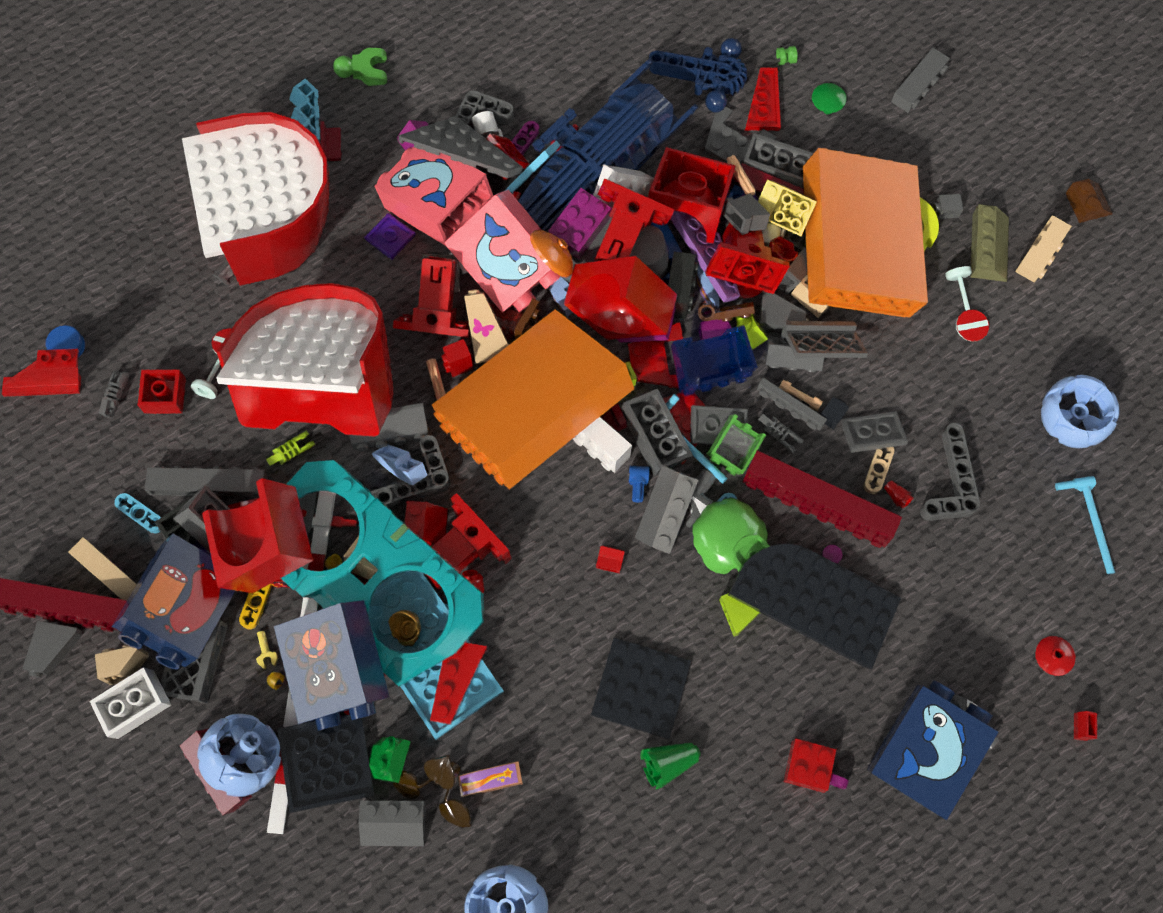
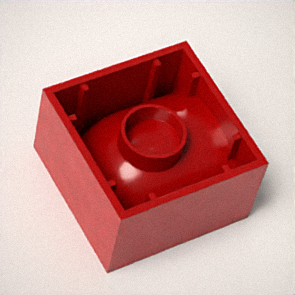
[647,147,736,244]
[564,256,677,340]
[202,478,313,593]

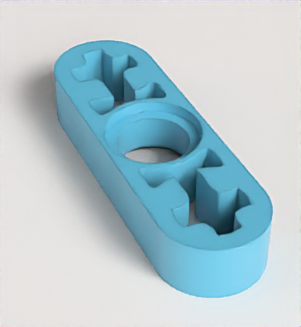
[115,493,161,533]

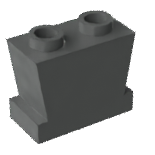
[722,194,770,235]

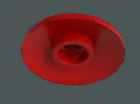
[1035,636,1076,676]

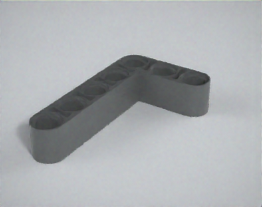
[455,90,514,128]
[920,423,980,521]
[370,435,450,509]

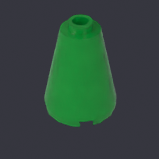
[640,743,701,790]

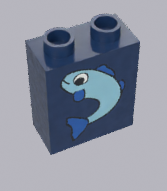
[867,680,998,820]

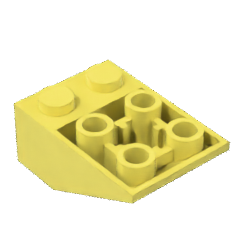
[758,180,817,236]

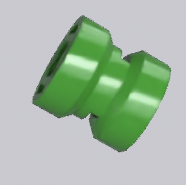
[776,46,797,65]

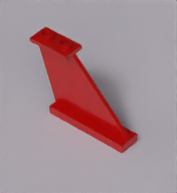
[2,349,81,397]

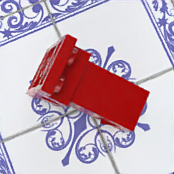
[594,178,674,261]
[705,222,790,294]
[393,256,471,337]
[423,493,511,590]

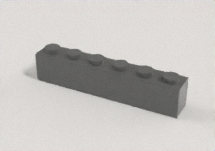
[144,465,268,497]

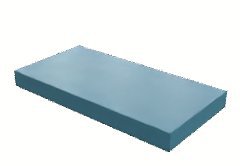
[504,141,560,193]

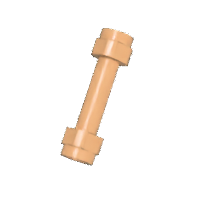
[779,380,823,411]

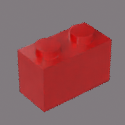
[441,339,473,377]

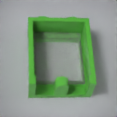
[706,414,766,476]

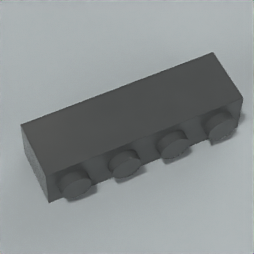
[891,48,950,113]

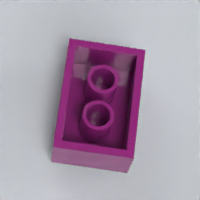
[548,188,612,260]

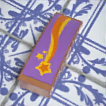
[458,762,523,797]

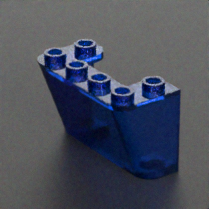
[671,325,758,396]

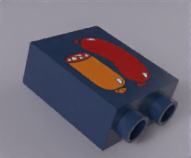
[112,534,236,669]

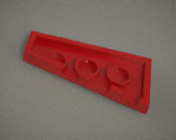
[745,68,781,131]

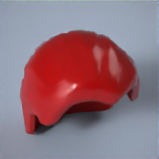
[768,236,798,263]

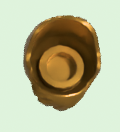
[388,610,421,646]

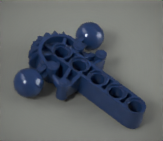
[649,38,747,113]

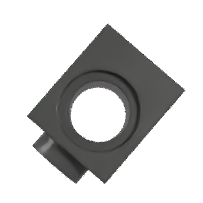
[933,194,963,219]

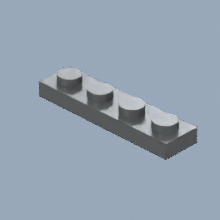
[757,378,827,431]

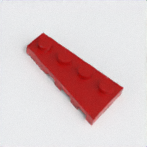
[430,643,488,725]

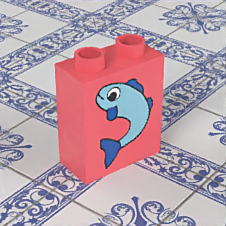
[375,147,493,247]
[444,190,561,313]

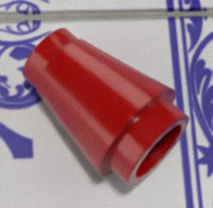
[884,480,913,509]

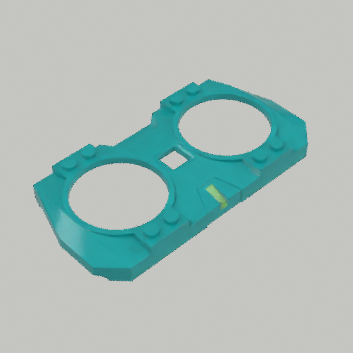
[281,460,484,686]

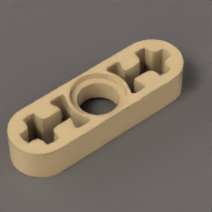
[864,447,894,494]

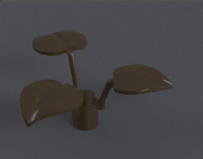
[392,755,472,827]

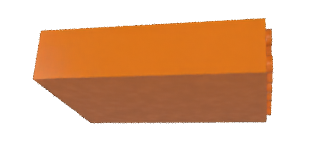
[803,148,928,317]
[432,309,634,489]

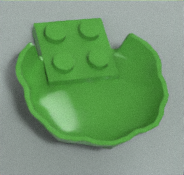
[693,497,770,574]

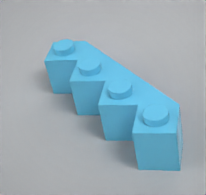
[289,79,320,143]

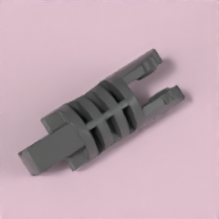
[99,371,130,418]
[758,414,804,454]

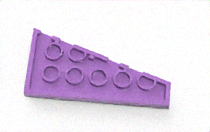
[671,211,740,302]

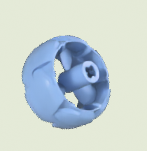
[1041,375,1120,448]
[197,714,281,797]
[464,865,548,913]

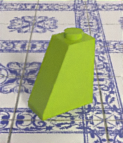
[719,593,760,637]

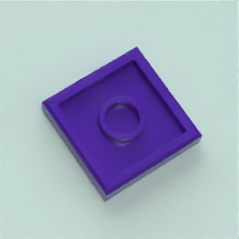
[364,213,416,260]

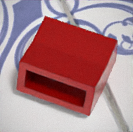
[596,545,625,574]
[1074,711,1097,741]

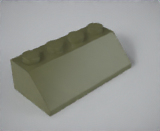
[970,204,1009,282]

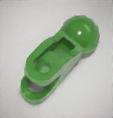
[333,48,387,86]

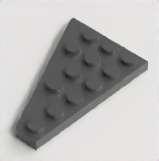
[399,116,522,178]

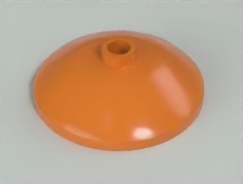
[530,230,573,278]

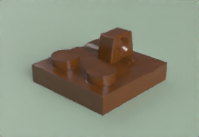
[515,298,541,340]

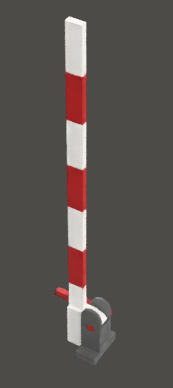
[267,491,357,834]

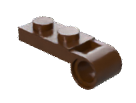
[698,300,755,322]

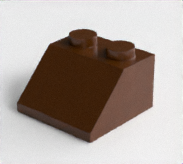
[1066,179,1113,223]

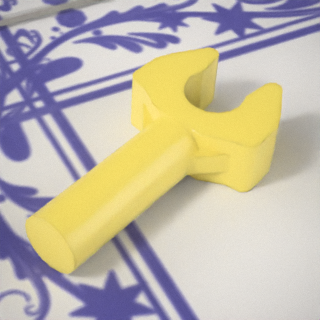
[256,631,278,669]

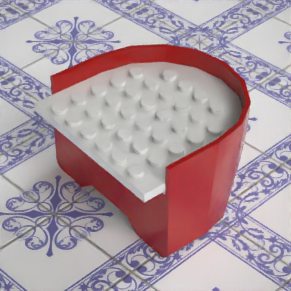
[182,112,329,286]
[216,283,393,436]

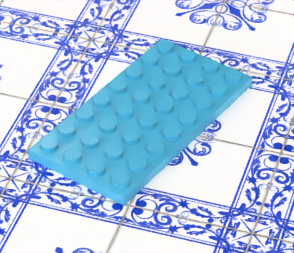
[369,571,504,740]

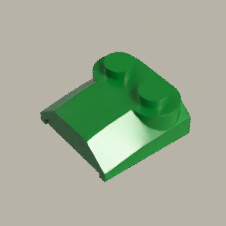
[369,736,411,783]

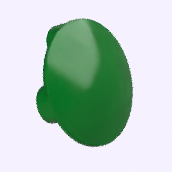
[811,83,846,114]

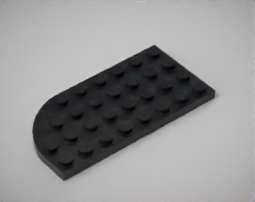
[728,544,901,669]

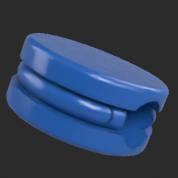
[46,325,85,358]

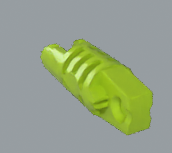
[266,430,315,466]

